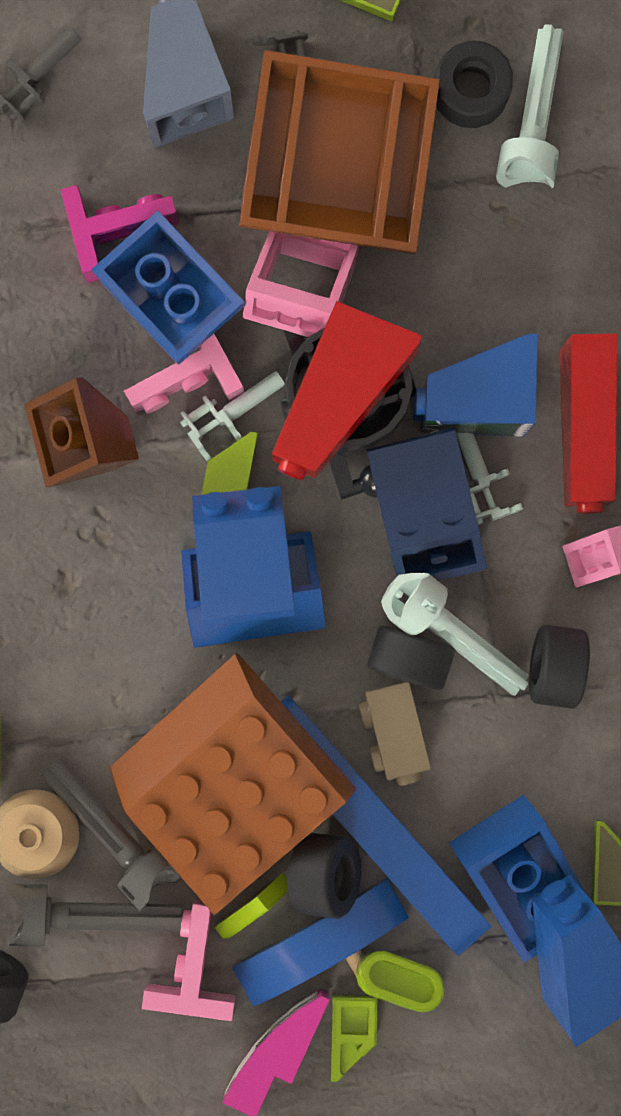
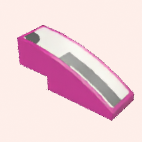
[223,988,330,1116]

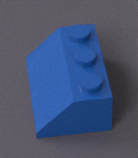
[181,531,326,648]

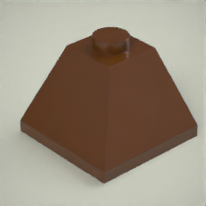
[24,377,139,488]

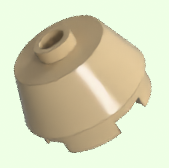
[0,789,80,879]

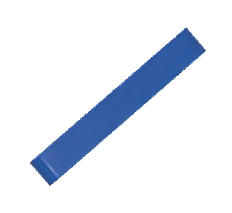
[281,694,492,957]

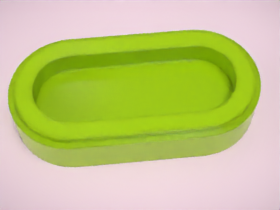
[356,951,444,1012]

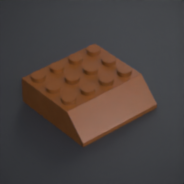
[239,50,440,254]
[110,652,357,915]

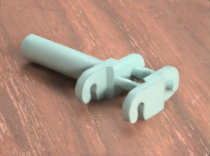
[180,371,285,462]
[456,433,524,525]

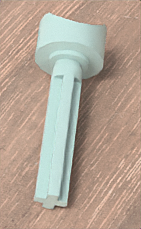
[496,24,564,188]
[381,573,529,696]

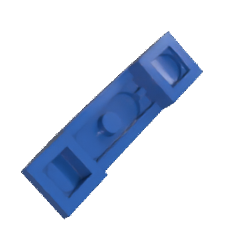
[232,878,409,1006]

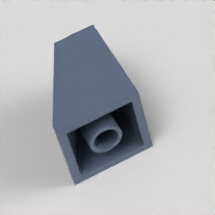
[143,0,234,148]

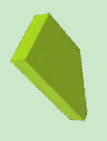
[201,432,258,495]

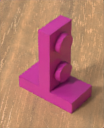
[60,185,179,283]

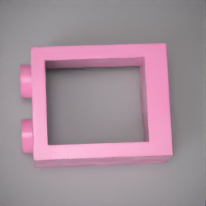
[243,231,360,337]

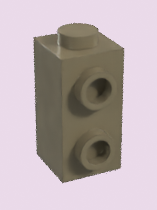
[358,682,431,786]

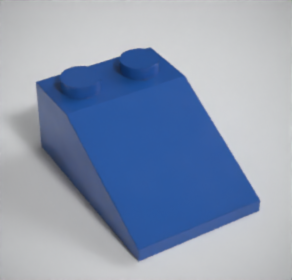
[91,211,246,365]
[192,486,295,626]
[449,794,588,963]

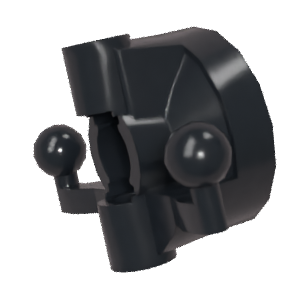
[280,328,416,500]

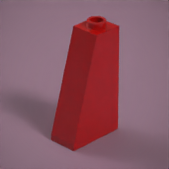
[272,301,422,480]
[559,333,617,514]

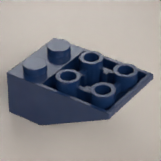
[366,428,487,581]

